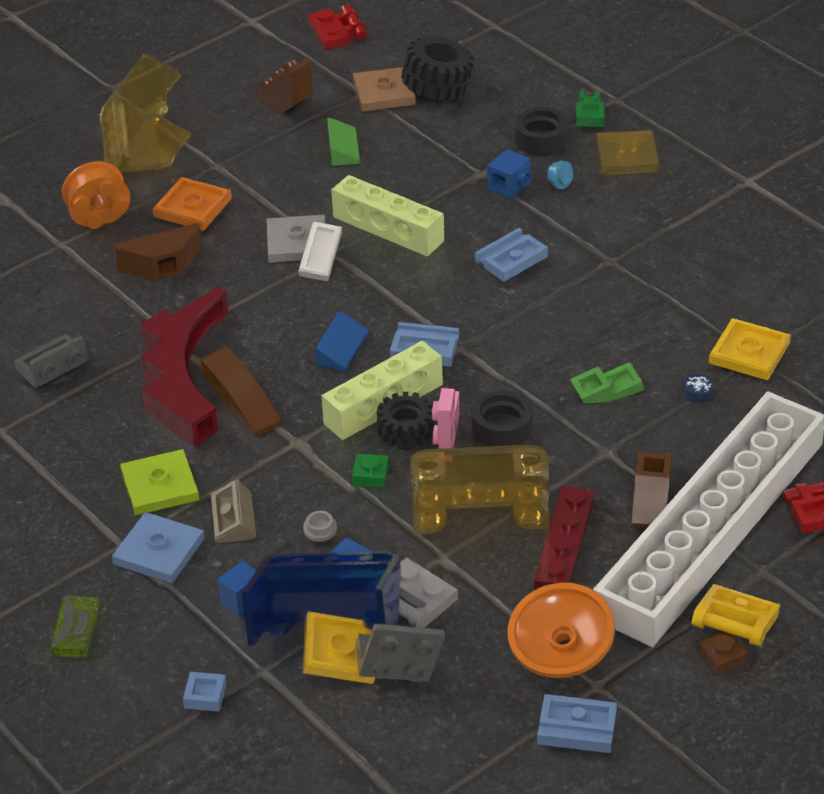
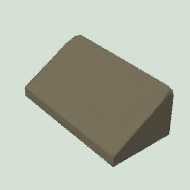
[211,479,256,543]

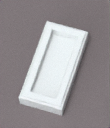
[299,222,342,281]

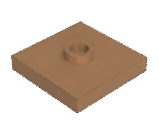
[353,67,416,112]

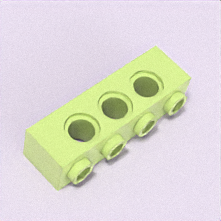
[331,175,444,257]
[321,341,443,440]

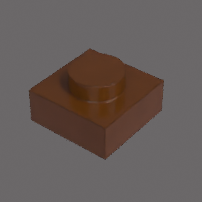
[697,632,748,675]

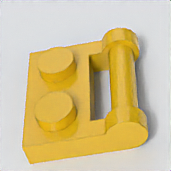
[692,584,780,647]

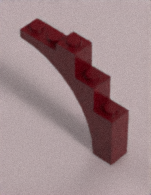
[140,286,228,447]

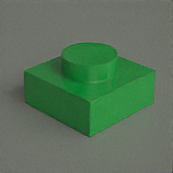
[352,454,389,488]

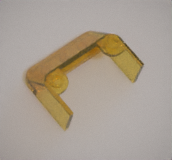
[100,53,191,174]

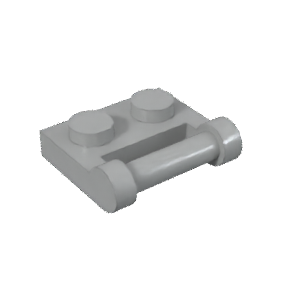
[365,557,458,628]

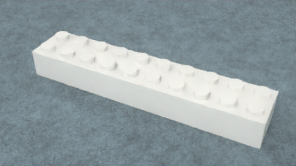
[593,391,824,647]

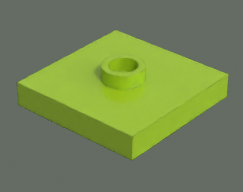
[120,449,199,515]

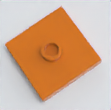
[153,177,232,231]

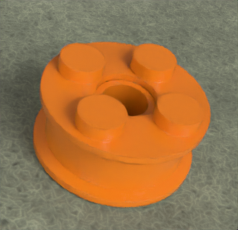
[62,161,131,229]

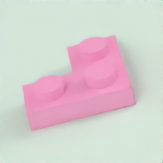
[432,388,460,459]

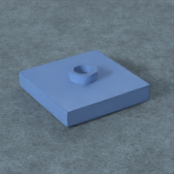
[112,512,205,584]

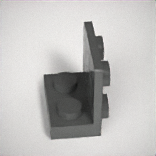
[356,624,445,682]

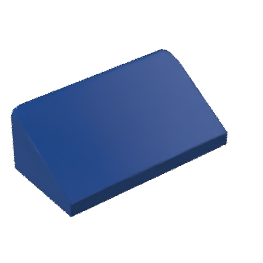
[316,311,369,372]

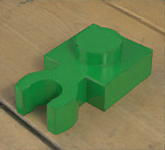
[576,90,604,128]

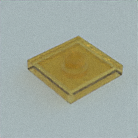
[596,130,659,174]

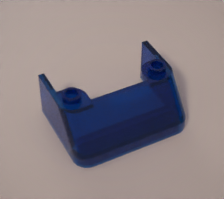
[242,551,401,646]

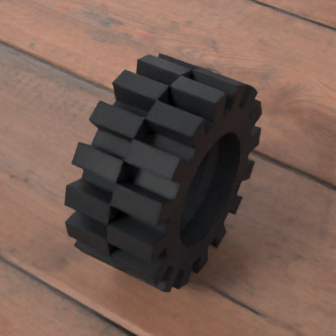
[377,391,435,450]

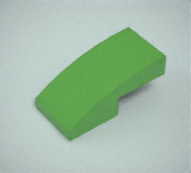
[570,362,644,403]

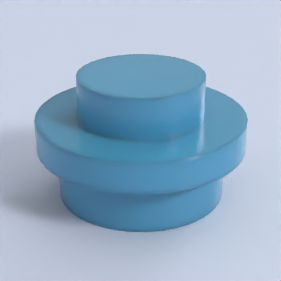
[547,161,573,190]

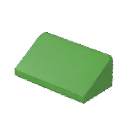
[327,118,360,166]

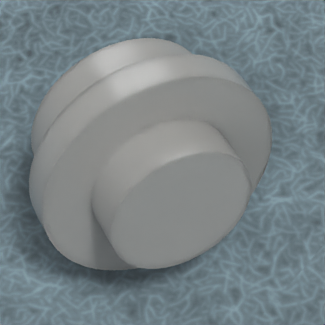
[303,511,337,542]

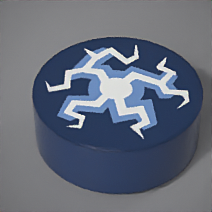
[682,374,715,403]

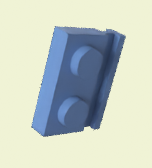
[475,228,548,282]
[390,322,459,367]
[537,694,617,753]

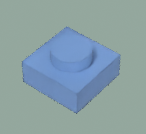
[183,672,227,712]

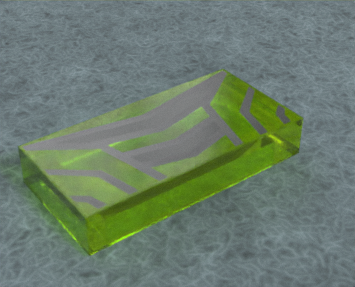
[50,596,100,657]

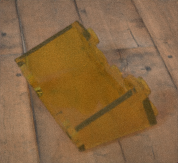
[410,445,549,534]

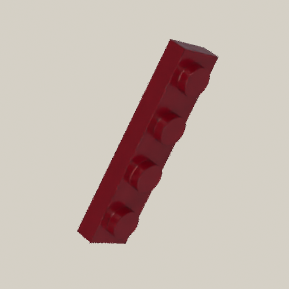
[534,486,595,590]

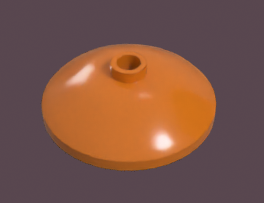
[507,583,615,678]

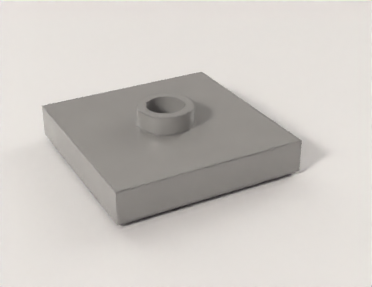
[267,215,325,263]

